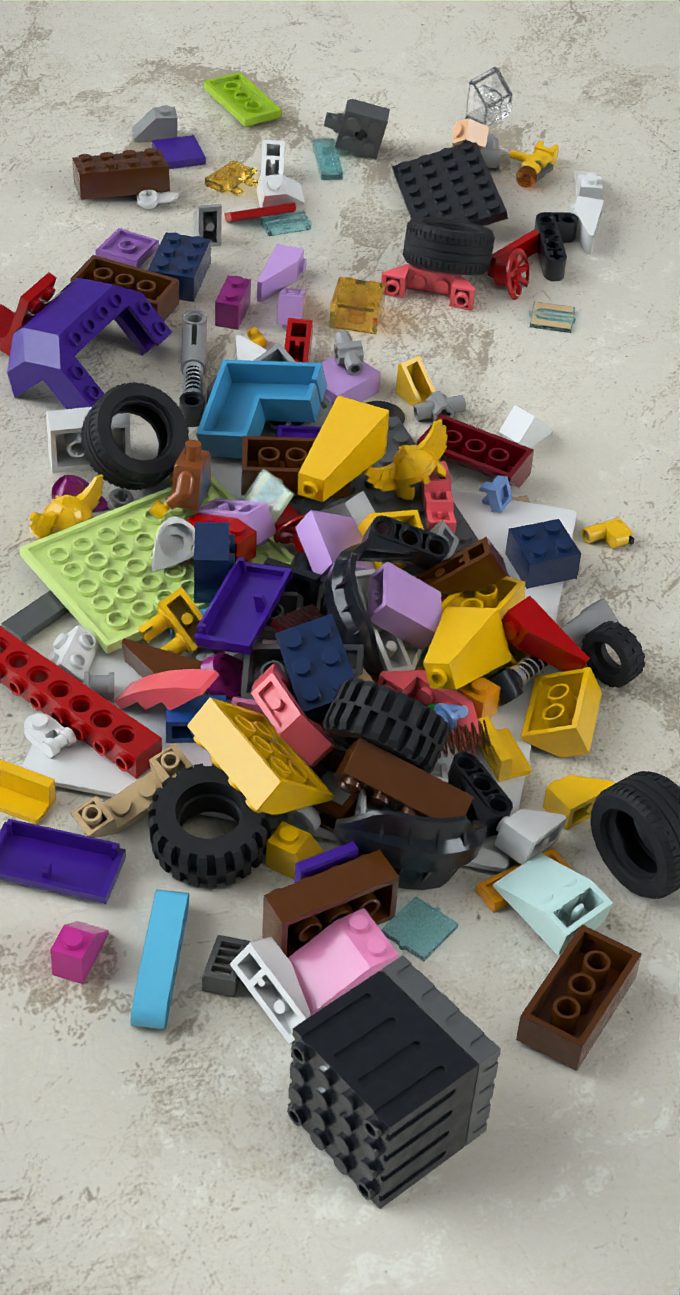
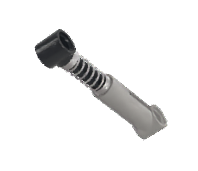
[179,310,207,427]
[487,598,619,707]

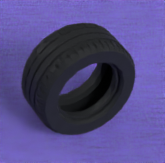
[403,217,495,275]
[81,382,189,490]
[590,771,680,899]

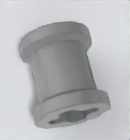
[84,672,114,699]

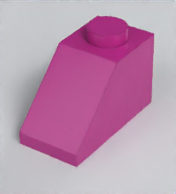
[50,921,109,984]

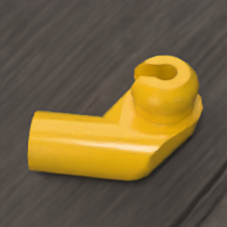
[247,327,267,348]

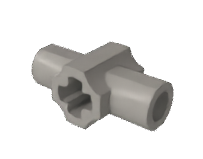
[334,330,364,375]
[413,391,466,421]

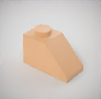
[452,118,489,149]

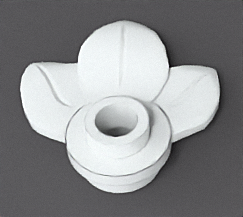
[135,190,179,209]

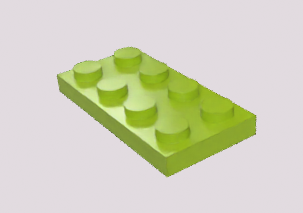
[204,72,282,127]

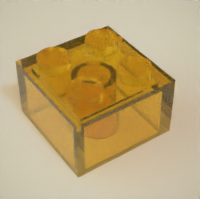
[329,277,386,334]

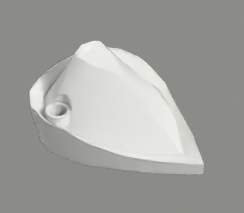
[152,516,195,572]

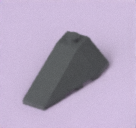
[240,644,364,700]

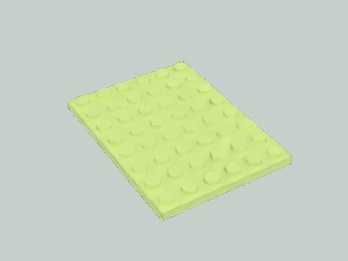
[20,475,294,654]

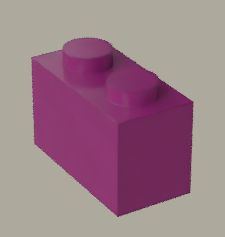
[215,275,251,330]

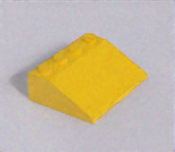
[187,697,334,815]

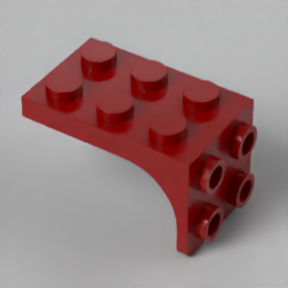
[0,272,56,357]

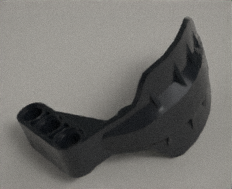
[322,515,449,677]
[333,752,513,890]

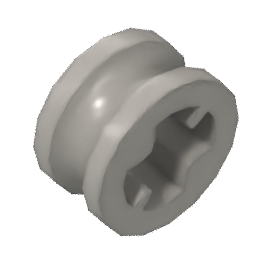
[107,488,134,510]

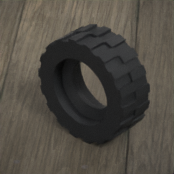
[581,621,645,688]

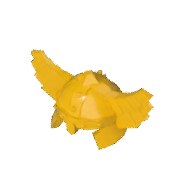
[364,419,448,500]
[28,474,104,539]

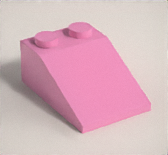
[288,908,399,1016]

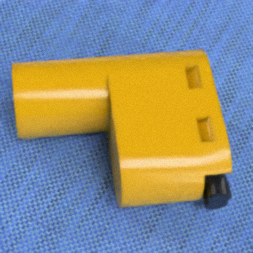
[582,517,635,549]

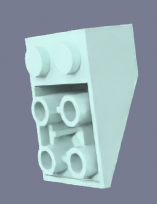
[493,853,613,955]

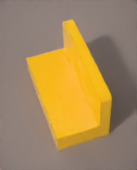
[478,716,531,782]
[0,759,56,825]

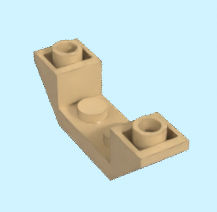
[71,743,193,838]

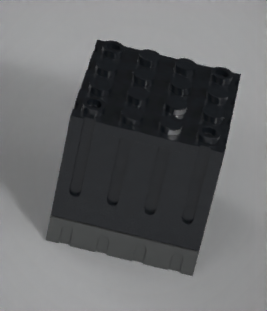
[287,955,501,1209]

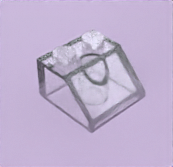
[465,67,513,126]

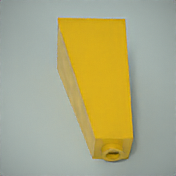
[297,395,389,502]
[423,607,511,690]

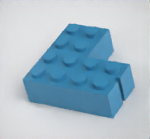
[196,359,327,458]

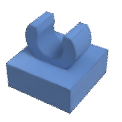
[479,475,513,513]

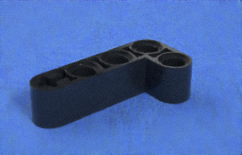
[534,212,578,282]

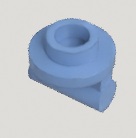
[433,703,468,731]

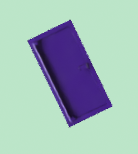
[194,557,293,655]
[0,819,126,904]

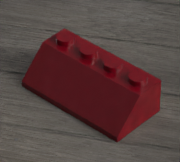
[417,414,534,488]

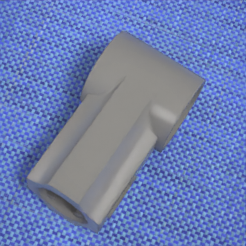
[480,134,501,169]

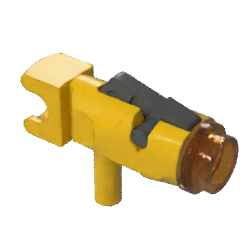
[509,141,559,188]

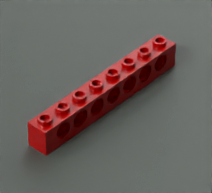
[0,626,162,779]

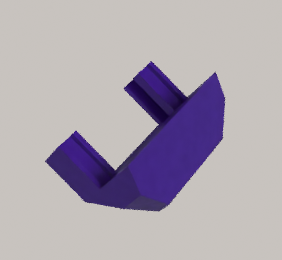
[7,278,172,409]

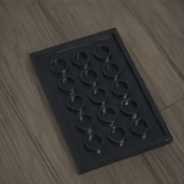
[392,141,508,226]

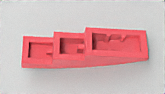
[421,461,456,533]
[114,669,219,711]

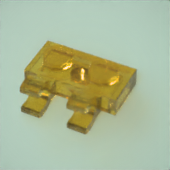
[205,161,258,196]

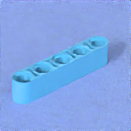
[131,889,189,1029]

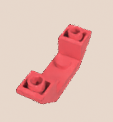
[380,264,476,310]
[251,662,335,767]
[378,670,480,755]

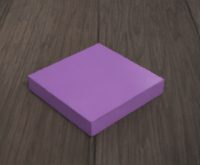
[95,228,159,268]

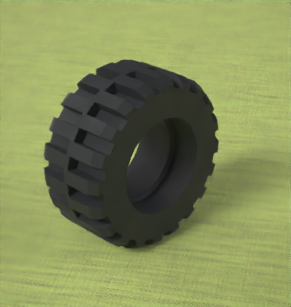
[323,679,449,774]
[148,763,271,888]

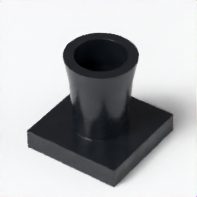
[264,552,324,616]

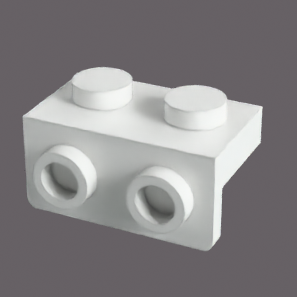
[47,624,99,682]

